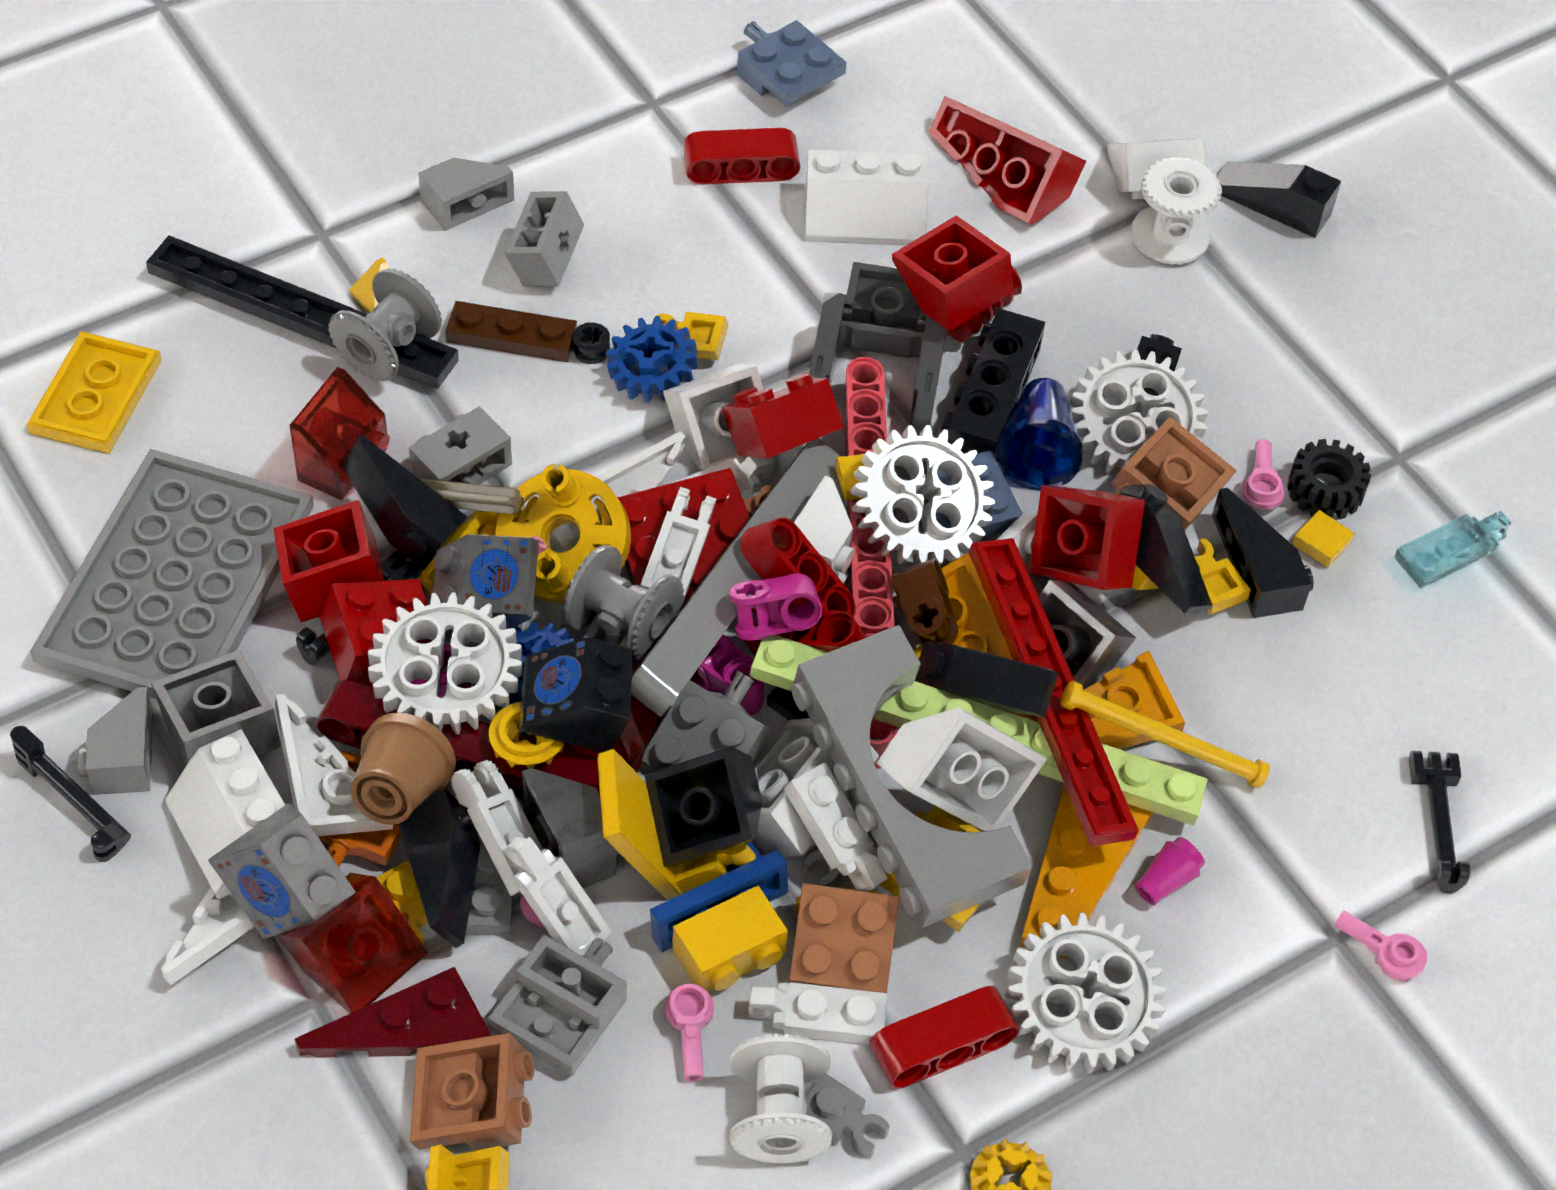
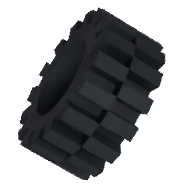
[1287,439,1371,520]

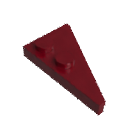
[294,966,492,1058]

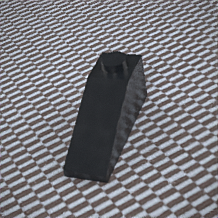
[1217,161,1341,238]
[342,435,467,570]
[1119,484,1212,614]
[1212,487,1314,618]
[915,641,1059,717]
[398,788,481,948]

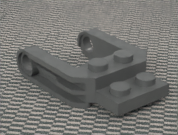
[809,262,946,436]

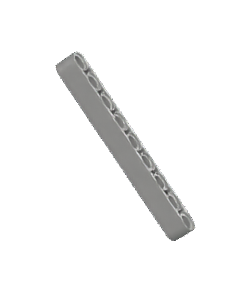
[631,438,841,717]

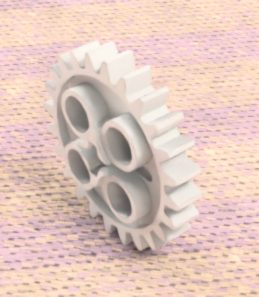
[1068,349,1208,474]
[850,425,995,566]
[368,593,522,735]
[1005,913,1167,1073]

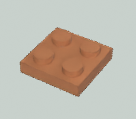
[789,883,899,993]

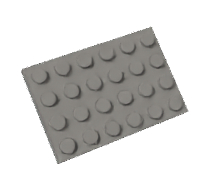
[30,449,314,699]

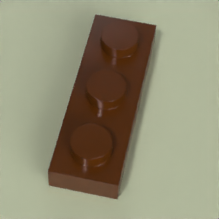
[445,301,577,362]

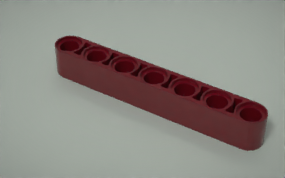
[316,680,600,800]

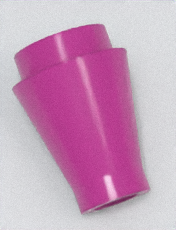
[1135,837,1205,906]

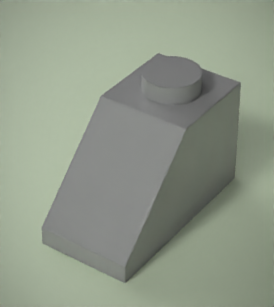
[418,157,514,231]
[78,687,153,795]

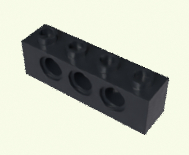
[941,308,1046,460]

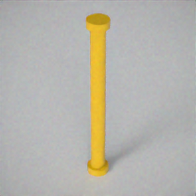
[1061,681,1270,788]

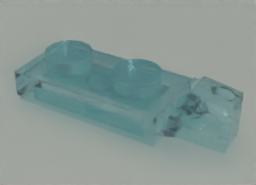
[1394,510,1511,589]

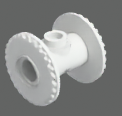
[1131,157,1222,265]
[730,1034,832,1164]

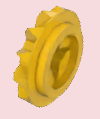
[489,702,564,768]
[970,1138,1052,1190]

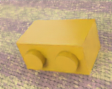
[672,885,788,992]

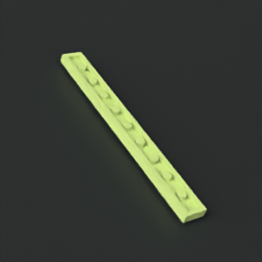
[749,635,1208,826]

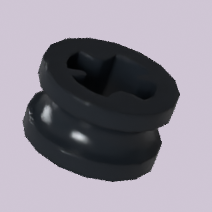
[573,322,610,364]

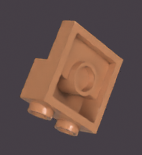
[1111,417,1237,531]
[410,1033,534,1151]

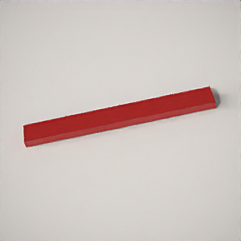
[969,538,1139,847]

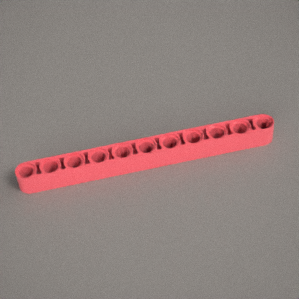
[843,357,898,769]

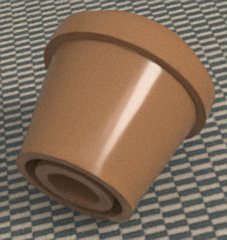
[351,713,456,825]

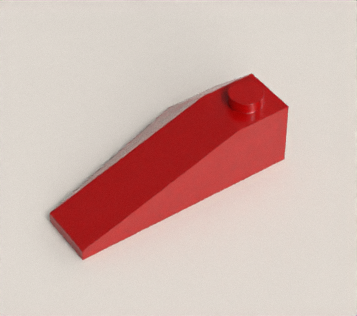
[928,96,1087,225]

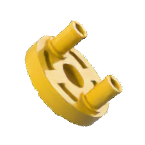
[495,464,631,604]

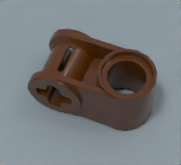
[892,558,959,645]

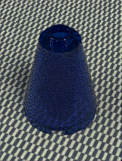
[996,378,1083,491]

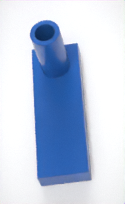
[650,842,788,952]

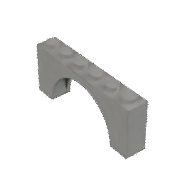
[791,625,1033,928]

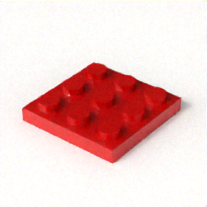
[618,468,750,611]

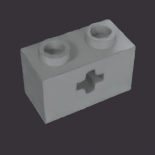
[504,191,584,286]
[409,406,512,484]

